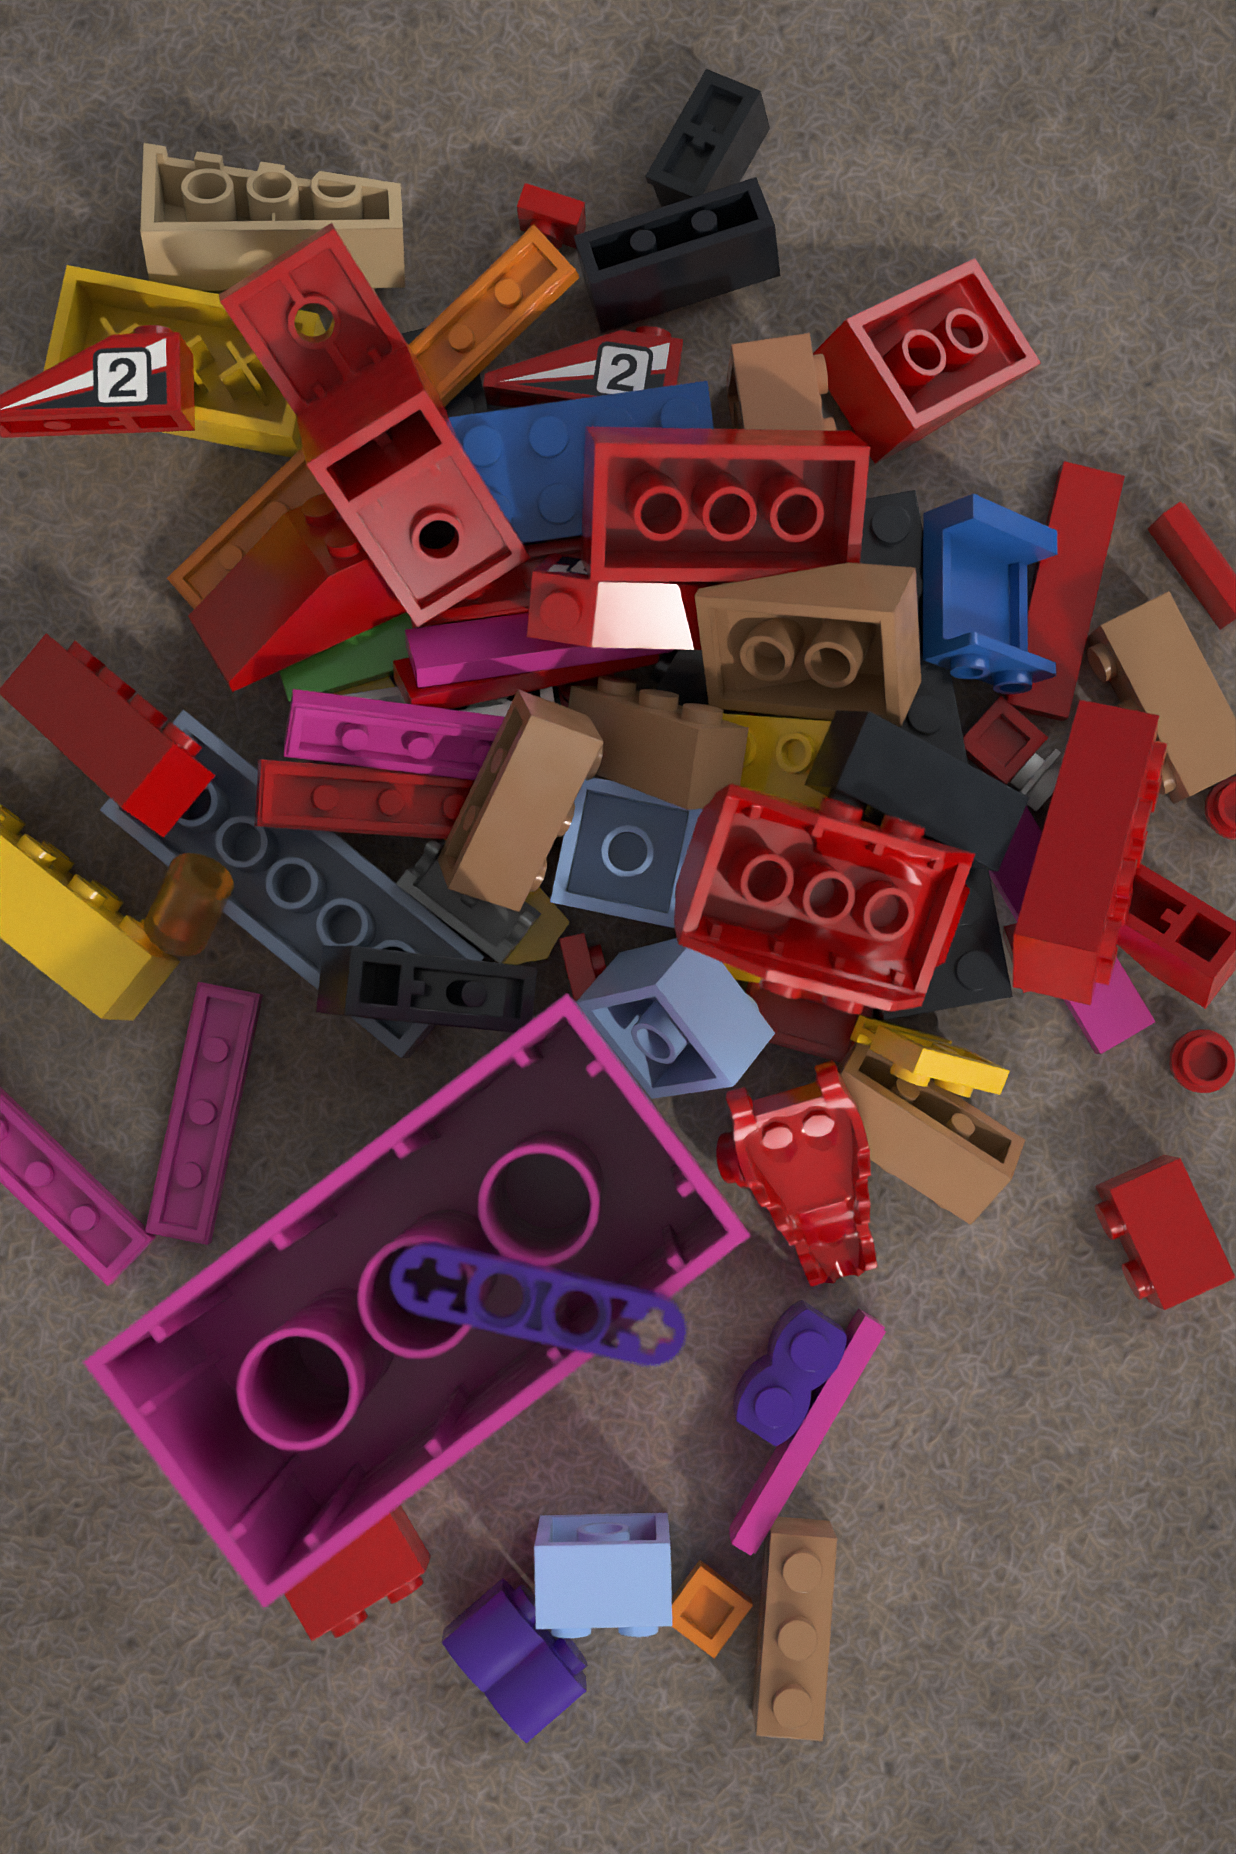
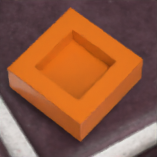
[672,1560,753,1658]

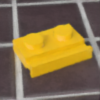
[850,1015,1010,1098]

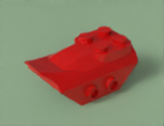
[674,783,975,1014]

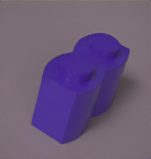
[733,1300,847,1447]
[442,1578,588,1744]

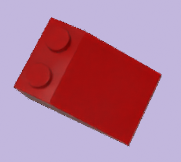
[813,258,1041,464]
[188,493,407,692]

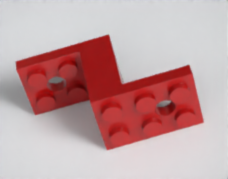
[219,223,530,627]

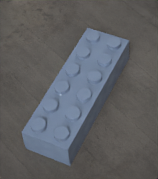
[100,709,490,1058]

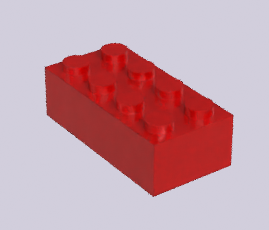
[581,427,870,582]
[1013,700,1168,1006]

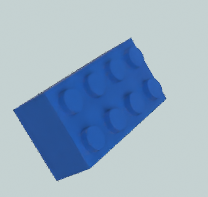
[449,381,714,546]

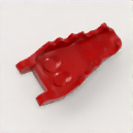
[726,1060,877,1287]

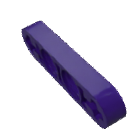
[391,1241,686,1366]

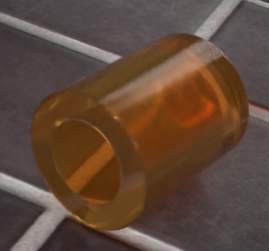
[144,853,234,956]

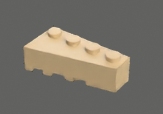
[140,143,405,291]

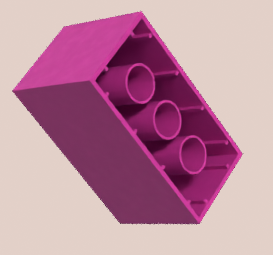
[83,994,750,1608]

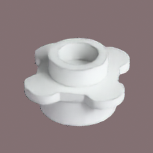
[1011,749,1061,811]

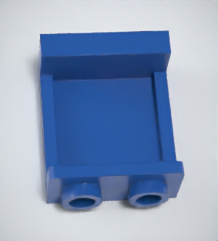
[923,493,1058,694]

